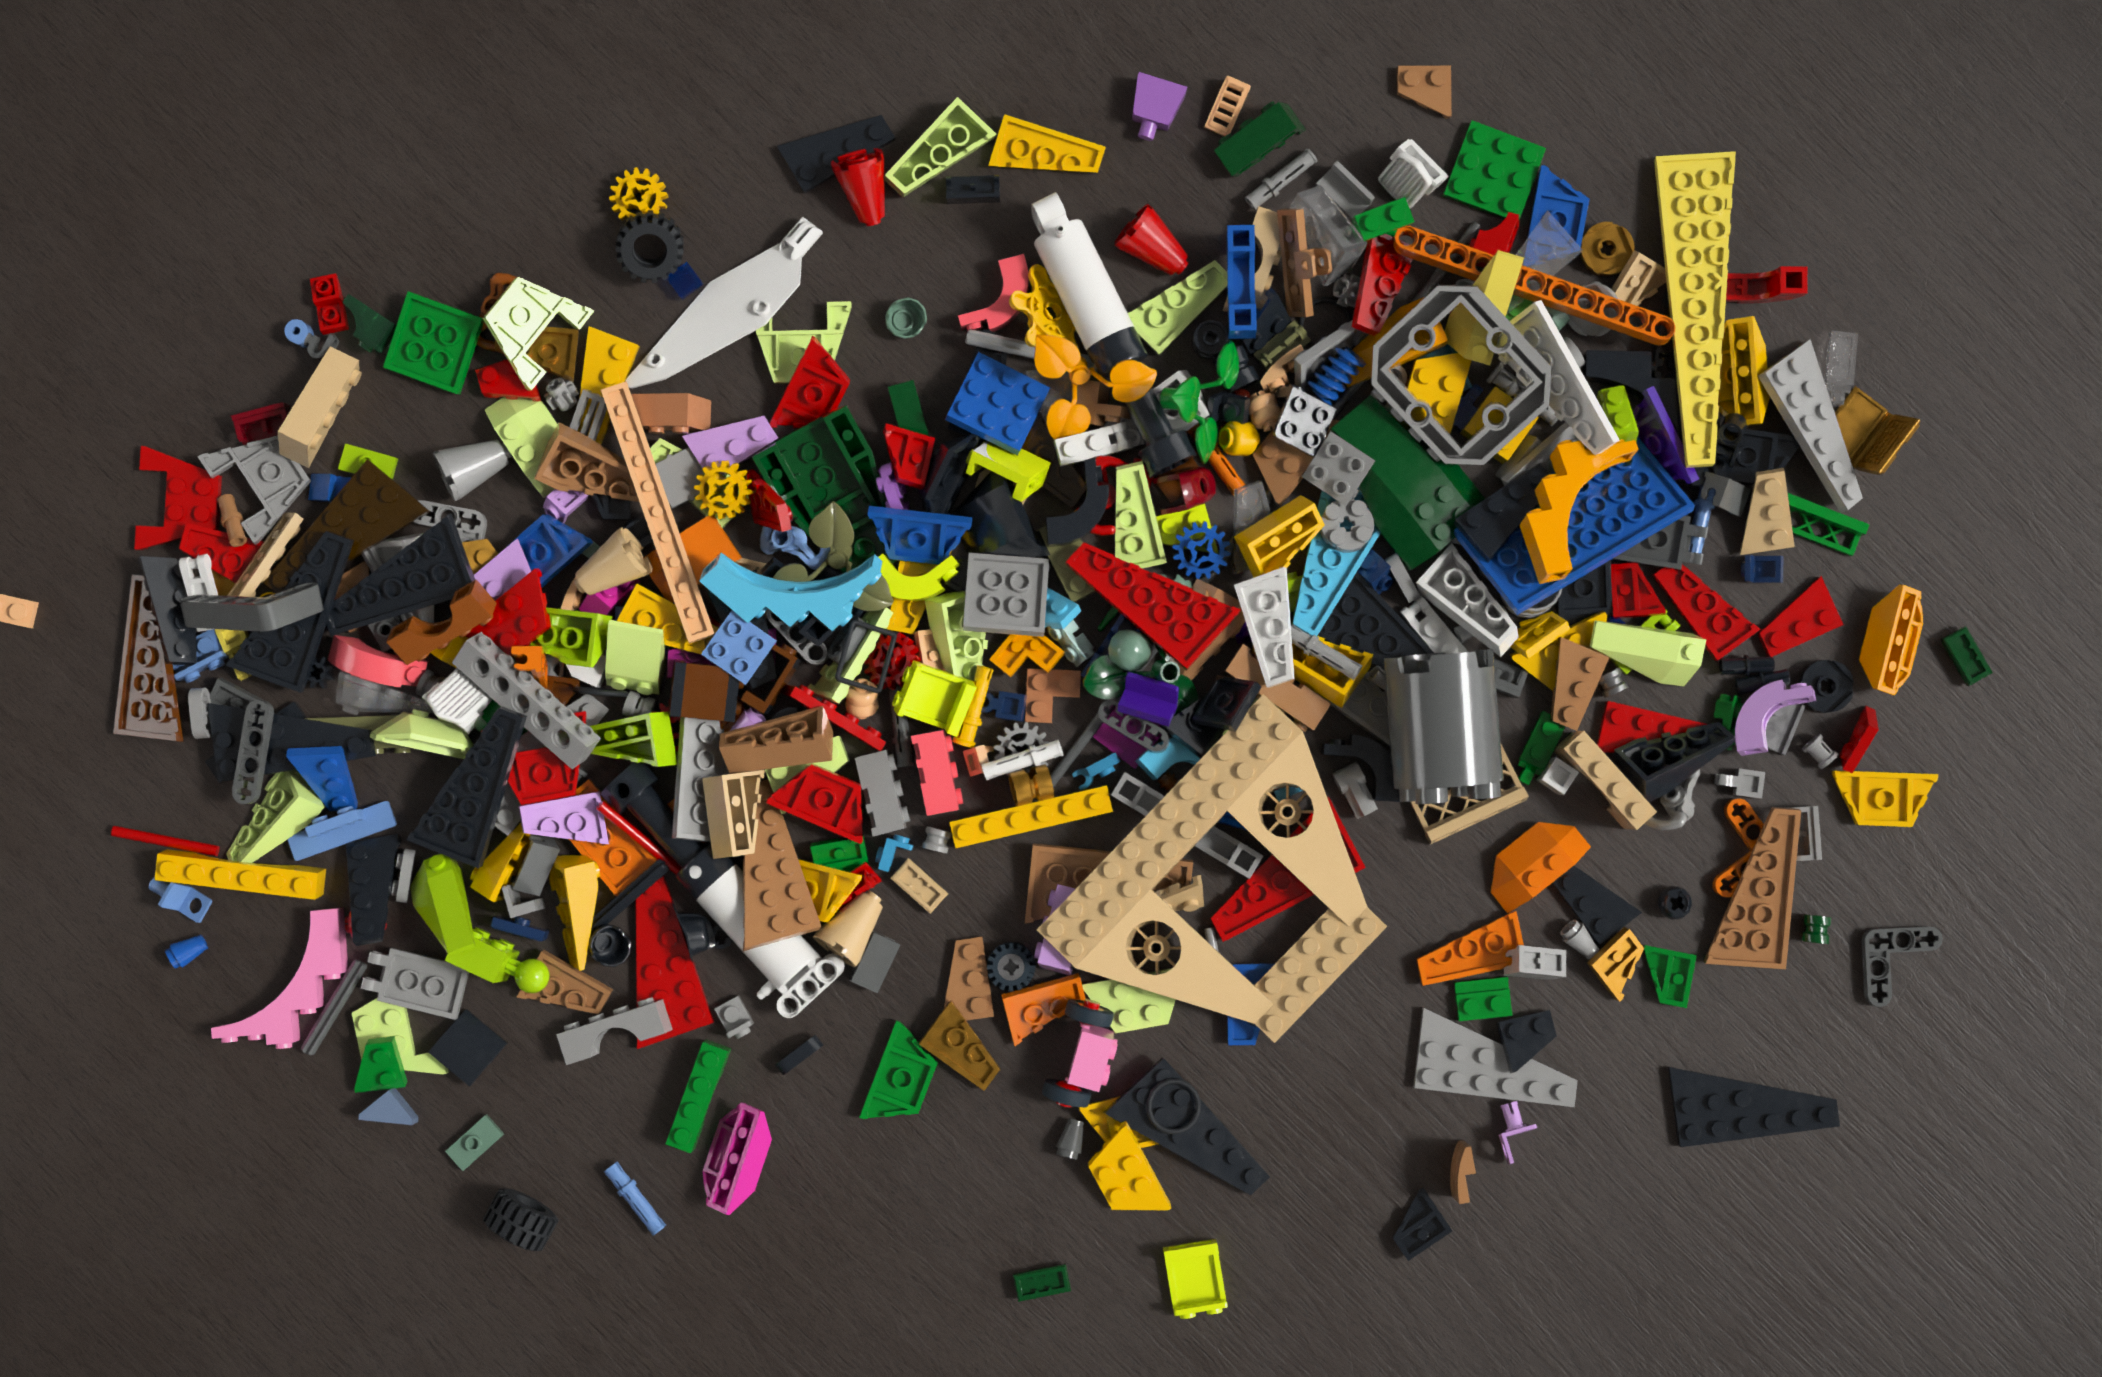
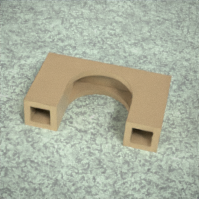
[1554,731,1657,830]

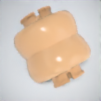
[1249,391,1282,432]
[845,679,879,719]

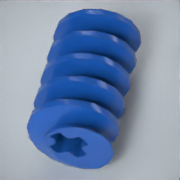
[1307,346,1366,405]

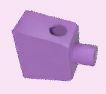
[1132,72,1187,141]

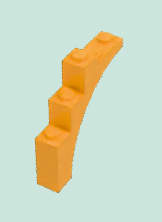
[1520,439,1639,584]

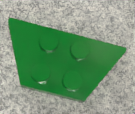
[859,1020,938,1119]

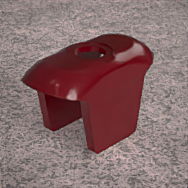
[1153,467,1216,515]

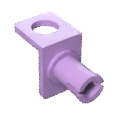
[1498,1101,1537,1165]

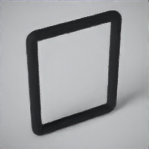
[835,620,897,693]

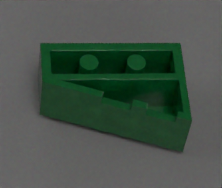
[1214,101,1306,177]

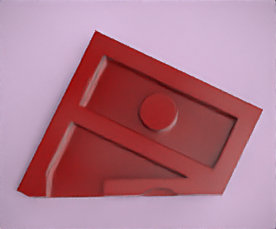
[475,359,541,402]
[883,423,935,489]
[1611,562,1666,619]

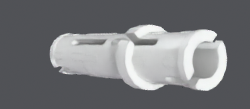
[981,739,1064,780]

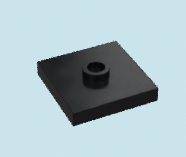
[1192,675,1262,731]

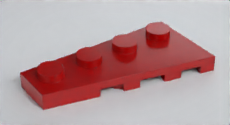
[1652,564,1761,661]
[782,684,886,751]

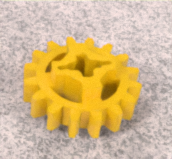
[609,167,669,221]
[694,460,753,519]

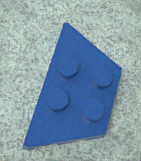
[1522,165,1590,267]
[868,506,972,565]
[507,515,593,588]

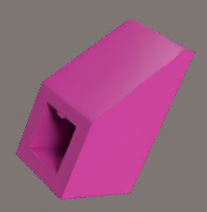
[579,579,641,616]

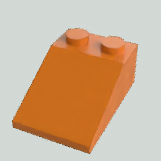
[643,515,742,604]

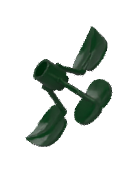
[1083,632,1199,717]

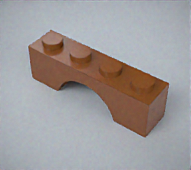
[387,579,496,665]

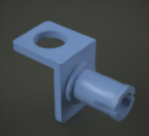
[148,877,212,923]

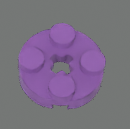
[876,462,910,510]

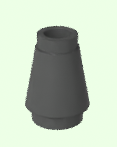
[1056,1118,1084,1160]

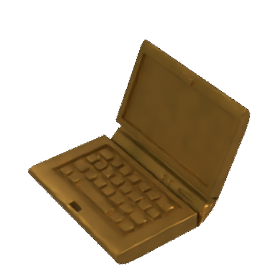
[1835,386,1921,475]

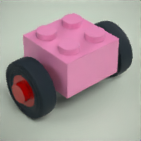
[1042,999,1118,1107]

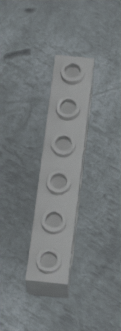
[452,632,601,769]

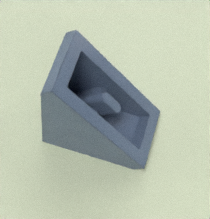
[358,1088,418,1125]

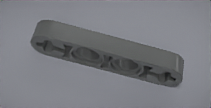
[232,700,274,804]

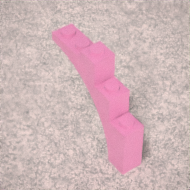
[211,908,348,1049]

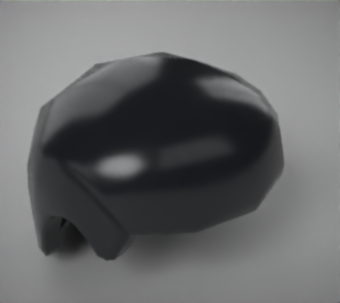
[588,924,631,967]

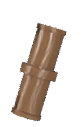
[217,494,247,547]

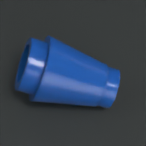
[165,934,209,969]

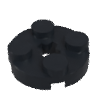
[1798,660,1854,713]

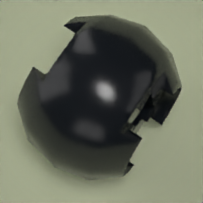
[1658,886,1692,920]

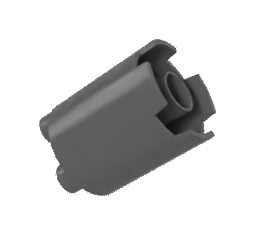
[1384,649,1504,804]

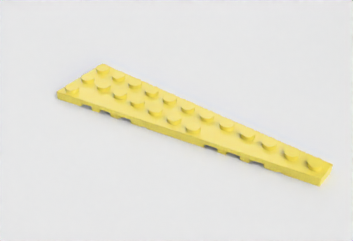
[1654,152,1736,468]

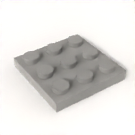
[963,553,1049,637]

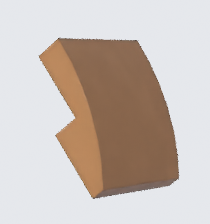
[1450,1140,1476,1204]

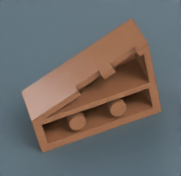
[631,393,711,434]

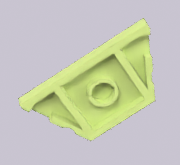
[1082,968,1176,1033]

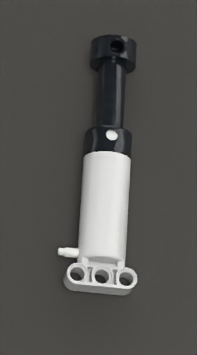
[1031,192,1197,478]
[601,762,845,1018]

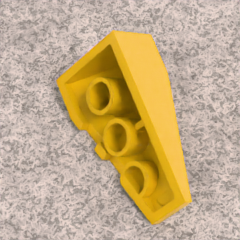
[549,855,600,971]

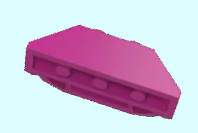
[702,1103,772,1215]

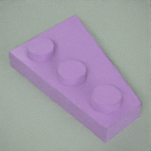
[682,416,779,475]

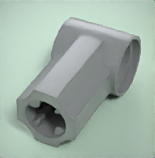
[1332,761,1378,819]

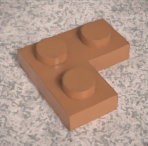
[1025,669,1081,723]

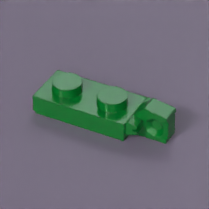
[1518,711,1565,785]

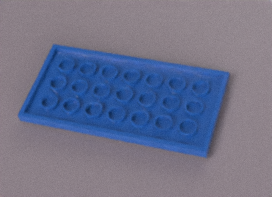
[1454,437,1695,615]

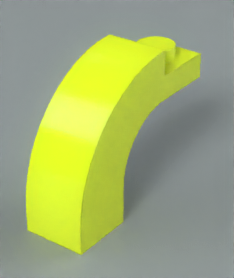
[878,554,960,601]

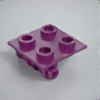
[1093,707,1165,769]

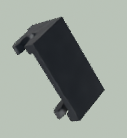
[946,175,1000,204]

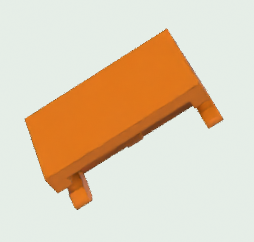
[511,646,548,689]

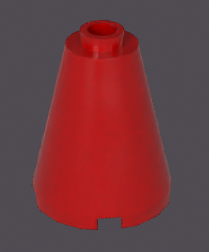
[831,148,885,226]
[1114,203,1189,276]

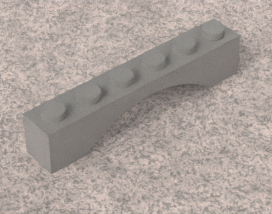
[1111,772,1263,879]

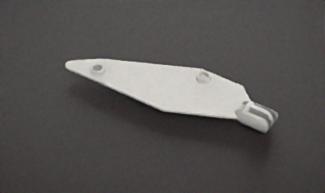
[626,217,823,389]

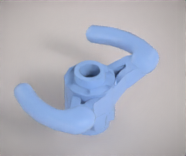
[760,526,830,570]

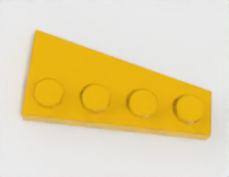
[988,114,1106,173]
[617,584,719,654]

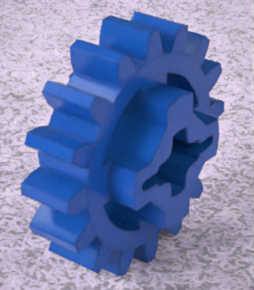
[1172,521,1230,579]

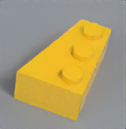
[1234,495,1324,578]

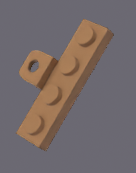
[1277,209,1332,317]

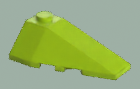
[530,608,613,668]
[410,854,475,956]

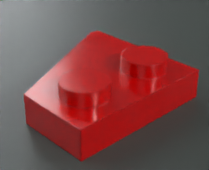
[1839,705,1879,773]

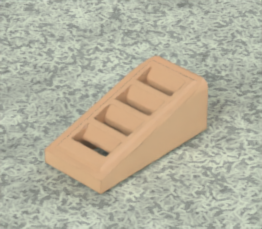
[1204,76,1251,136]

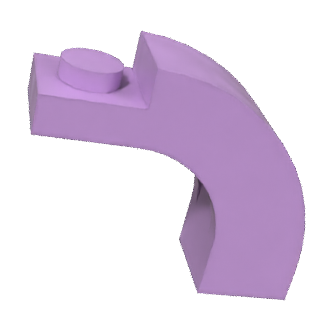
[1735,680,1816,756]

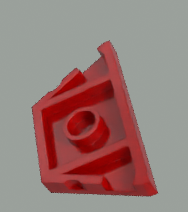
[769,336,850,428]
[466,568,551,658]
[766,763,863,844]

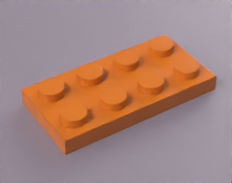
[569,779,657,896]

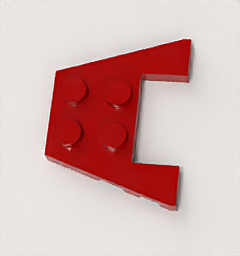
[134,446,222,550]
[481,711,587,805]

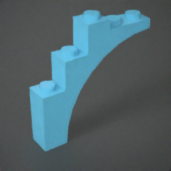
[699,552,883,631]

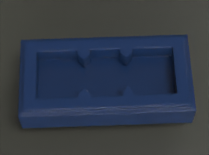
[491,916,550,941]

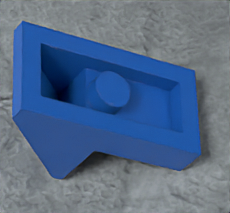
[308,473,351,503]

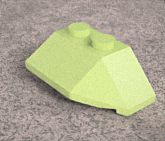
[485,397,558,498]
[370,709,474,759]

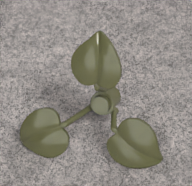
[773,501,894,611]

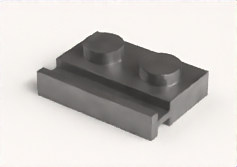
[1766,704,1806,755]

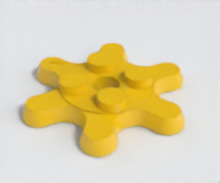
[1009,264,1079,350]

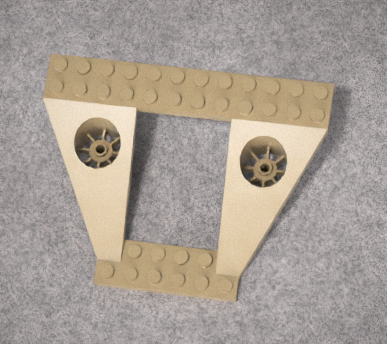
[1037,694,1388,1043]

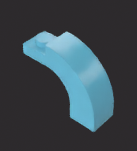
[1135,738,1200,780]

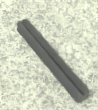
[301,959,367,1056]

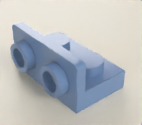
[172,629,229,683]

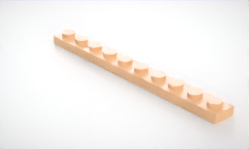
[601,382,715,644]

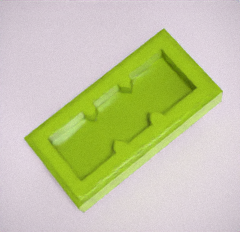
[338,444,398,479]

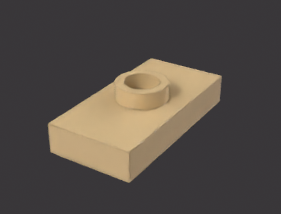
[891,858,949,914]

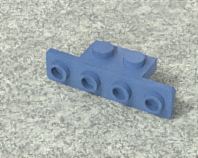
[288,801,397,861]

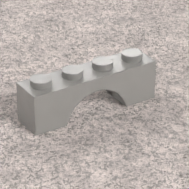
[556,997,673,1065]

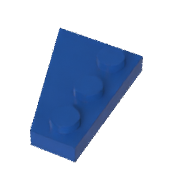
[286,746,358,811]
[1227,963,1276,1045]

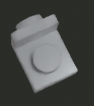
[714,995,754,1039]

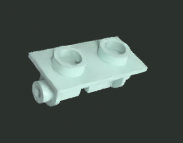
[1047,620,1095,667]

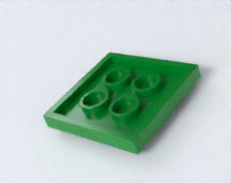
[1443,120,1546,219]
[383,291,484,394]

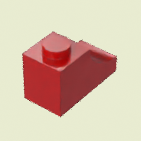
[1469,212,1519,268]

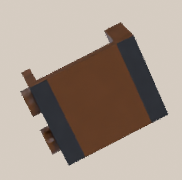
[741,643,802,715]
[668,659,744,722]

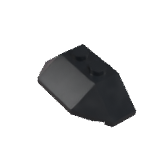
[918,433,985,515]

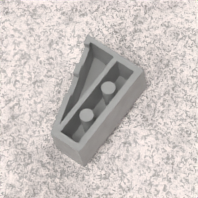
[855,750,910,836]

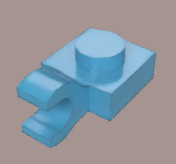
[1072,752,1121,790]

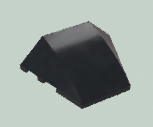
[951,471,1050,557]

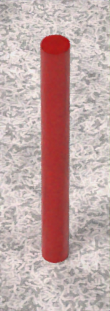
[596,801,682,875]
[111,826,220,856]

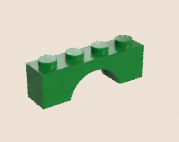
[666,1039,732,1153]

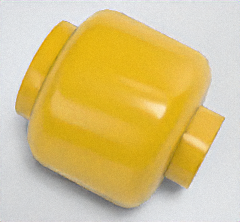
[1218,421,1260,456]

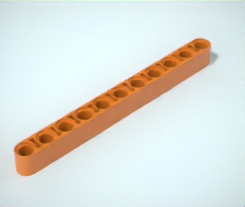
[1393,226,1676,345]

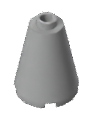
[432,440,511,501]

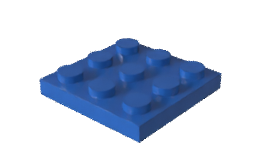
[945,352,1050,456]

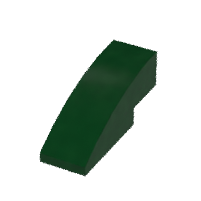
[888,380,933,462]

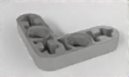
[413,500,487,543]

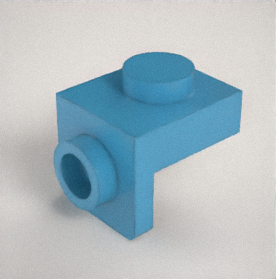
[875,834,914,872]

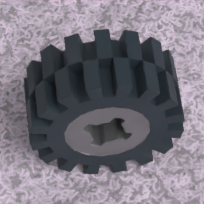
[987,942,1035,991]

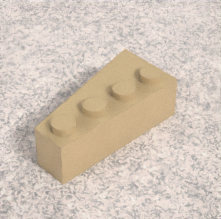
[278,347,362,468]

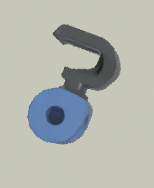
[285,319,340,361]

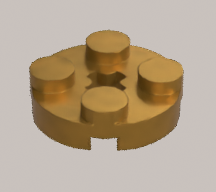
[1580,222,1635,276]

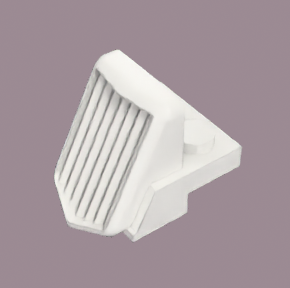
[1378,139,1449,208]
[422,668,492,735]

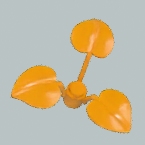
[1034,334,1157,440]

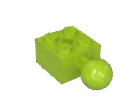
[445,927,550,993]

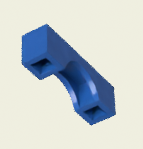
[1226,225,1257,339]

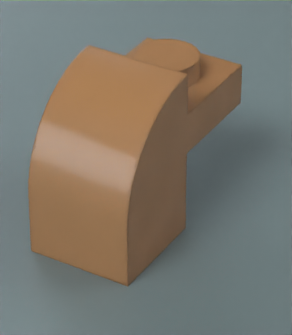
[1076,381,1131,427]

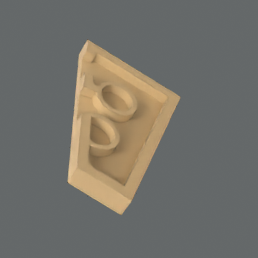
[1740,468,1795,555]

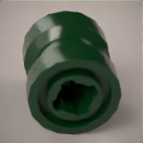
[1802,914,1832,944]

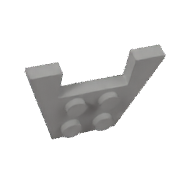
[198,436,311,545]

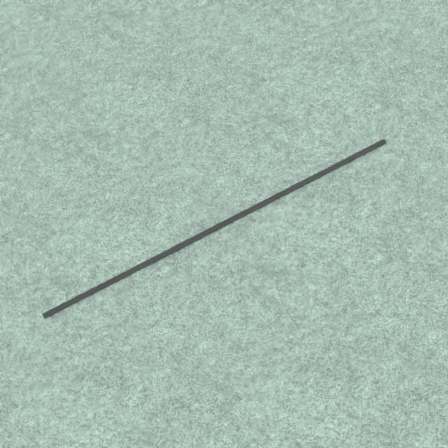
[1032,221,1481,803]

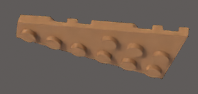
[1703,807,1801,969]

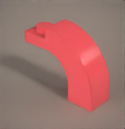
[958,254,1029,332]
[328,635,428,687]

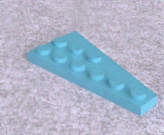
[1291,487,1380,636]

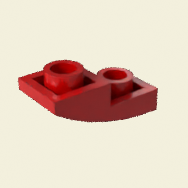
[310,273,349,335]

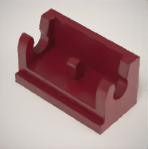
[231,402,291,445]

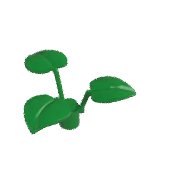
[1160,340,1239,464]

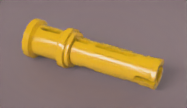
[952,665,994,748]

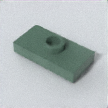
[445,1114,504,1171]

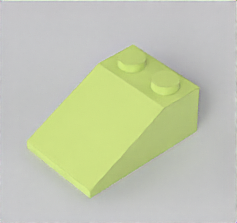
[605,620,666,695]

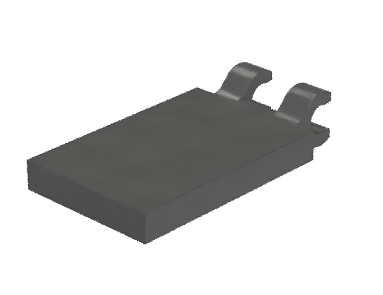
[1613,516,1709,570]

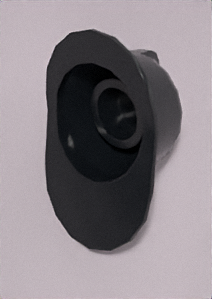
[671,901,716,963]

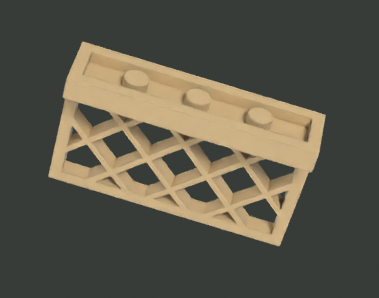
[1410,745,1529,845]

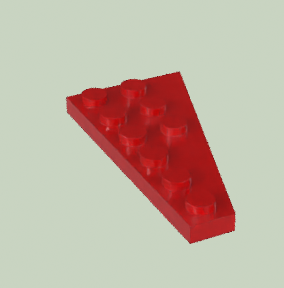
[1066,542,1241,671]
[1210,796,1366,942]
[636,875,714,1049]

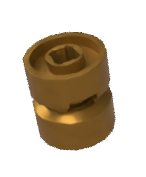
[1008,764,1054,807]

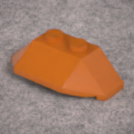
[1490,822,1591,914]

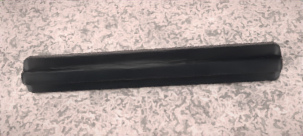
[591,859,669,934]

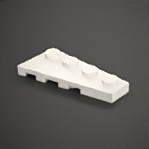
[1234,567,1294,688]

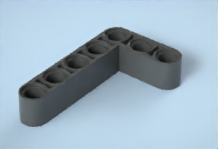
[179,582,324,631]

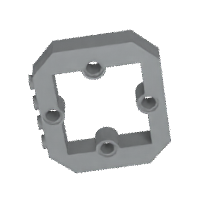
[1372,285,1551,465]

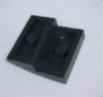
[428,1009,508,1087]

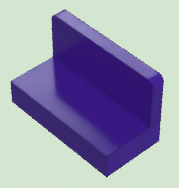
[1118,672,1179,727]

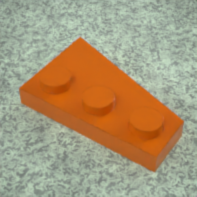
[1001,973,1086,1046]

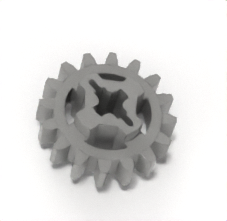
[993,721,1049,776]

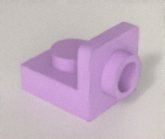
[543,489,588,523]

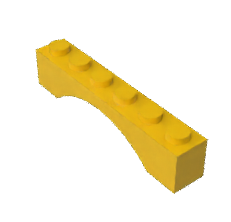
[950,785,1113,848]
[155,849,326,900]

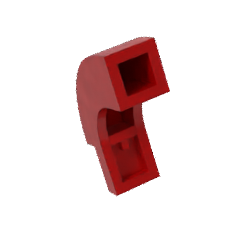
[1726,266,1808,304]

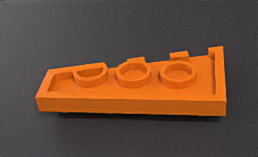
[1416,911,1524,986]

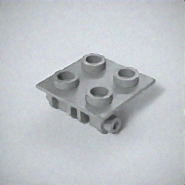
[1302,432,1375,506]

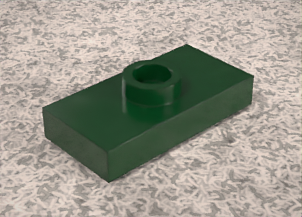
[1941,626,1993,686]
[1013,1263,1071,1302]

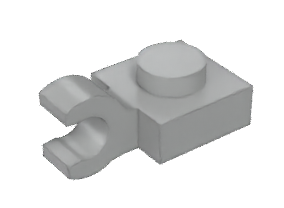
[1714,768,1765,799]

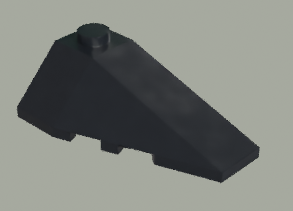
[1614,722,1736,802]

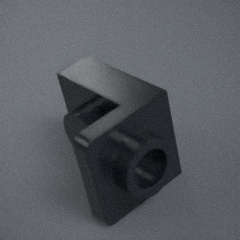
[1206,391,1250,424]

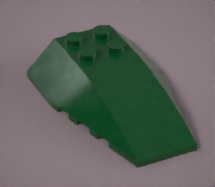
[1330,395,1485,570]
[752,405,897,573]

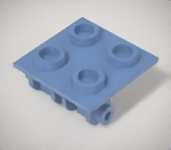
[701,610,777,685]

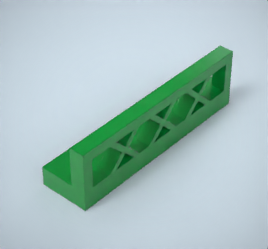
[1788,493,1870,556]

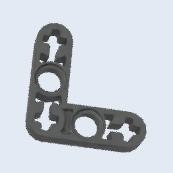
[1861,926,1943,1007]

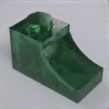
[343,294,396,353]

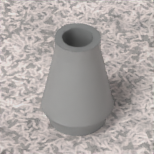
[1560,920,1599,959]

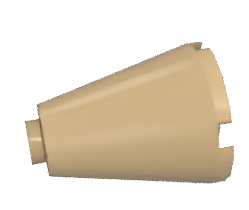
[574,527,652,595]
[813,891,883,967]

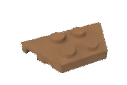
[1253,420,1339,507]

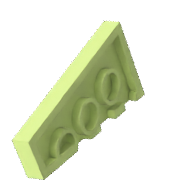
[1128,261,1227,355]
[1115,461,1167,569]
[807,608,893,704]

